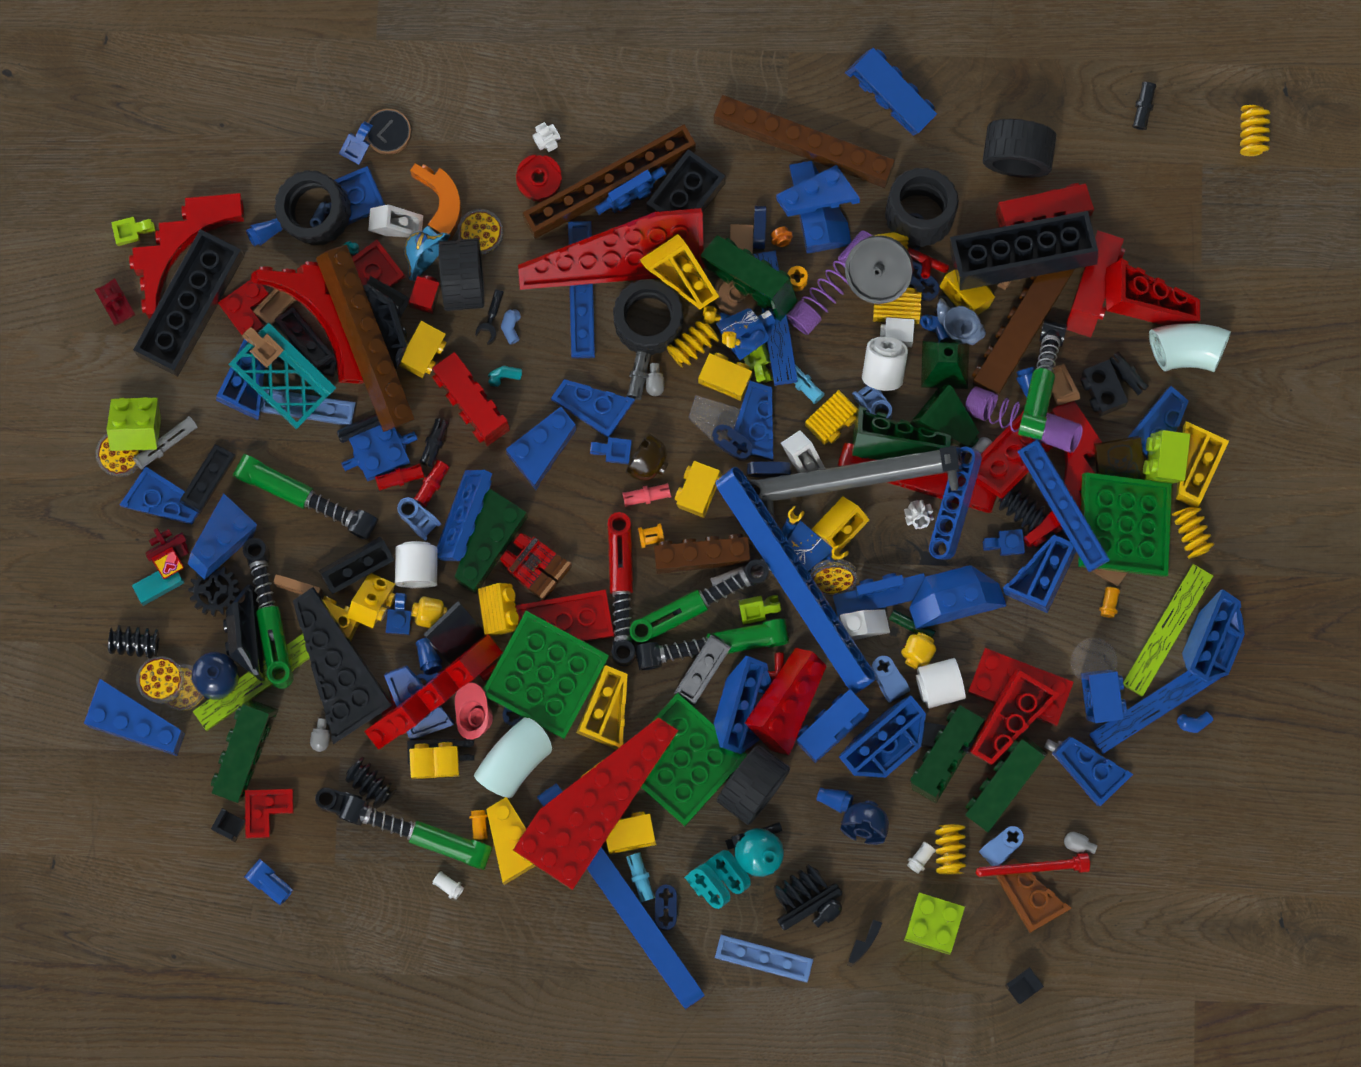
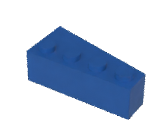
[845,48,937,136]
[84,679,185,756]

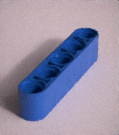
[929,447,982,560]

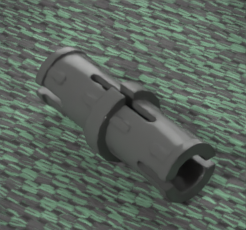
[627,351,651,400]

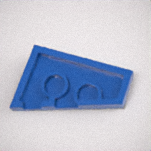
[776,165,860,217]
[551,379,635,438]
[730,381,773,461]
[1127,386,1189,458]
[120,467,199,525]
[384,666,455,740]
[1052,737,1133,806]

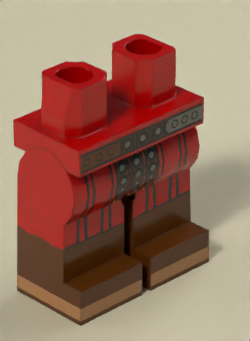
[500,533,572,601]

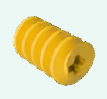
[1240,105,1270,156]
[667,320,719,368]
[1172,507,1215,559]
[935,824,966,874]

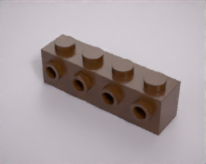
[654,534,750,574]

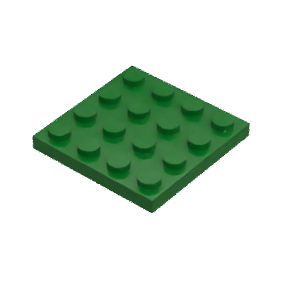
[1078,473,1172,577]
[483,611,609,739]
[641,693,747,827]

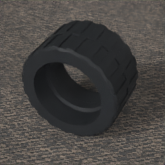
[982,119,1057,178]
[885,168,959,247]
[274,170,351,245]
[439,238,485,311]
[613,279,684,355]
[717,745,790,825]

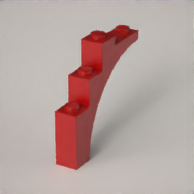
[129,193,244,320]
[251,261,364,384]
[1024,401,1102,548]
[364,634,503,750]

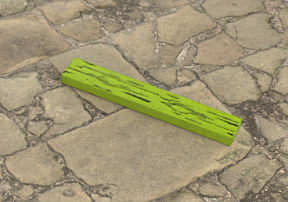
[1123,564,1213,697]
[193,634,310,731]

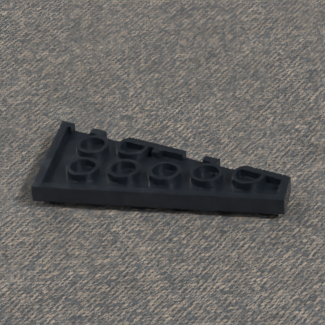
[293,587,393,744]

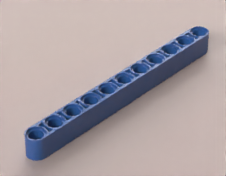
[716,467,876,694]
[537,783,705,1010]

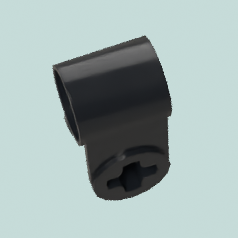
[315,788,363,816]

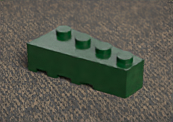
[700,235,797,322]
[852,406,951,460]
[455,488,528,594]
[211,700,278,803]
[910,705,984,803]
[965,736,1048,832]

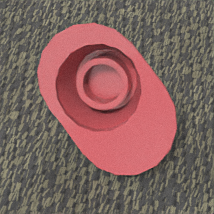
[455,683,493,740]

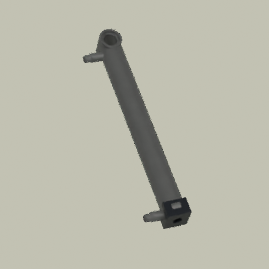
[749,446,963,519]

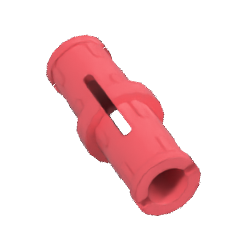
[622,483,671,507]

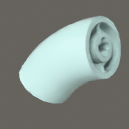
[1149,323,1231,372]
[474,717,552,798]

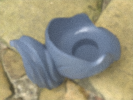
[937,298,986,345]

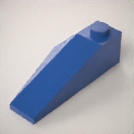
[789,161,852,254]

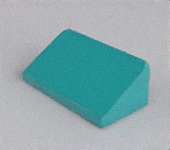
[132,571,184,606]

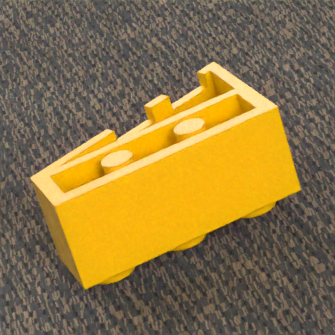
[640,234,719,309]
[1176,421,1229,507]
[576,665,628,750]
[486,797,535,885]

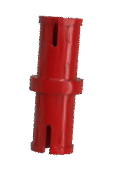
[414,460,450,507]
[375,463,424,491]

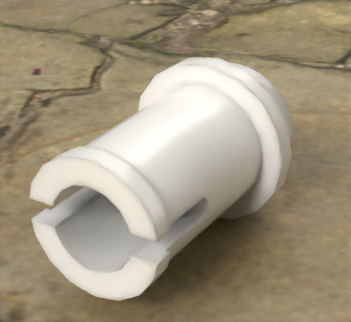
[907,842,936,873]
[432,871,464,899]

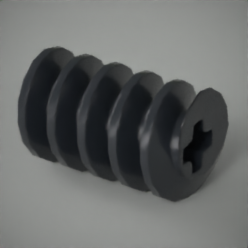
[998,487,1049,533]
[108,625,159,658]
[345,756,397,809]
[774,864,828,913]

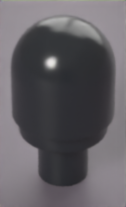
[812,899,842,928]

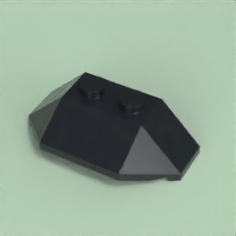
[363,284,408,371]
[223,584,265,681]

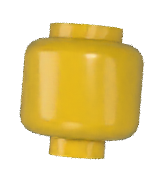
[411,596,447,628]
[901,632,936,669]

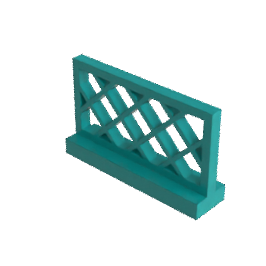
[228,323,336,429]

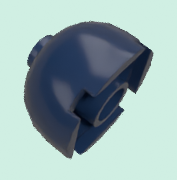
[191,652,239,700]
[840,801,889,845]

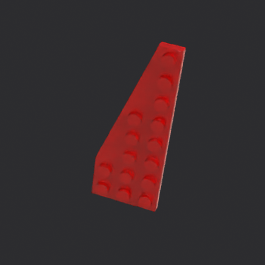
[518,208,704,290]
[513,717,678,890]

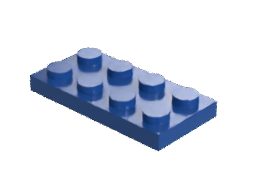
[437,470,492,561]

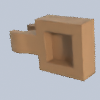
[242,327,284,368]

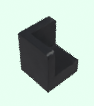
[211,808,245,843]
[1005,967,1044,1004]

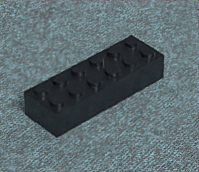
[950,211,1098,291]
[133,229,244,377]

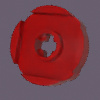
[516,155,562,202]

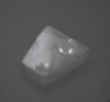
[689,395,740,453]

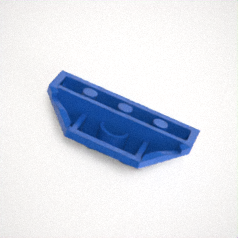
[909,565,1006,630]
[1182,589,1245,682]
[714,656,772,754]
[839,695,926,778]

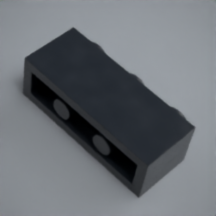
[318,537,394,594]

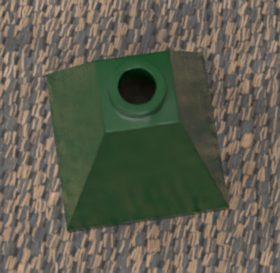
[921,341,969,389]
[910,385,979,448]

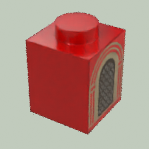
[409,275,441,314]

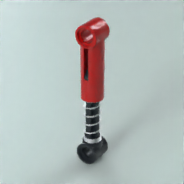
[607,512,636,667]

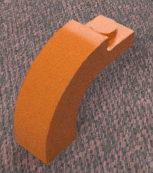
[410,163,461,241]

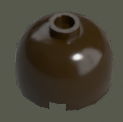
[625,433,669,481]

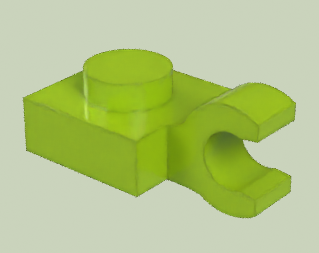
[111,217,155,246]
[744,343,773,383]
[738,595,781,624]

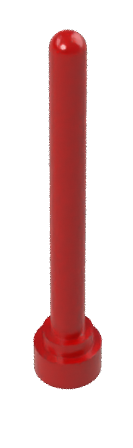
[976,853,1090,877]

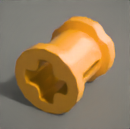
[787,266,808,292]
[638,523,664,548]

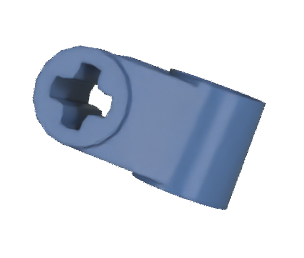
[852,385,892,420]
[397,497,441,541]
[871,656,910,703]
[979,826,1024,866]

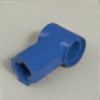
[244,859,293,905]

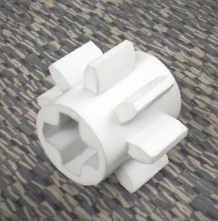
[532,122,561,152]
[904,500,934,529]

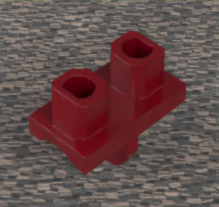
[95,278,135,326]
[145,528,189,565]

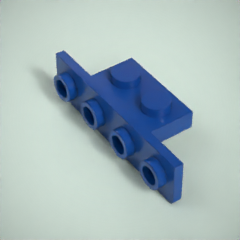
[833,573,925,618]

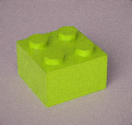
[107,397,161,451]
[1143,430,1190,484]
[904,893,965,955]

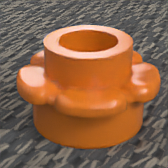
[771,226,793,247]

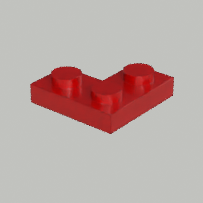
[218,280,269,336]
[245,789,294,839]

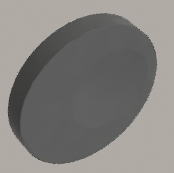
[845,235,913,304]

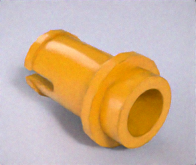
[1099,587,1120,618]
[469,810,488,840]

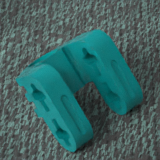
[684,850,751,909]

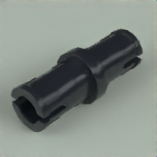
[1133,82,1156,130]
[1110,351,1149,396]
[419,418,449,467]

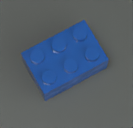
[1080,670,1127,723]

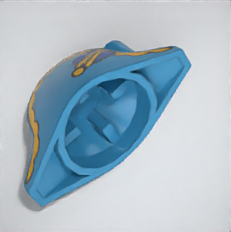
[404,226,450,281]

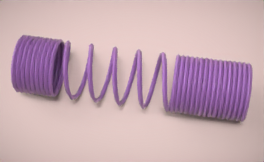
[787,231,872,335]
[965,387,1083,453]

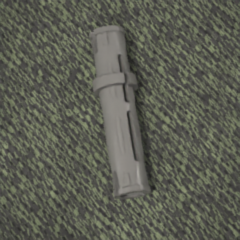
[133,416,198,470]

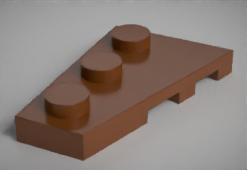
[995,858,1072,933]

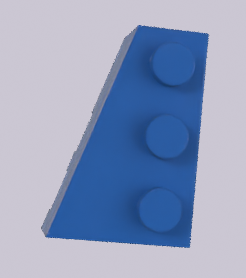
[216,339,265,420]
[796,689,869,763]

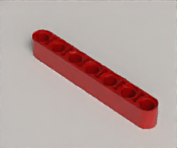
[837,443,997,513]

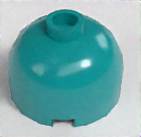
[735,828,784,877]

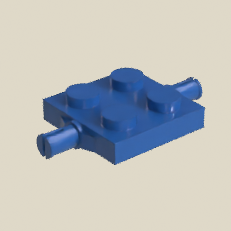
[594,166,666,215]
[341,425,418,482]

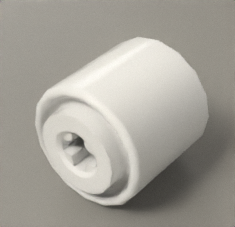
[862,337,908,391]
[395,541,437,588]
[916,658,966,708]

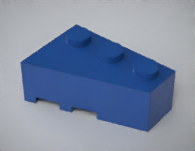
[506,407,576,490]
[188,493,257,580]
[1003,535,1076,613]

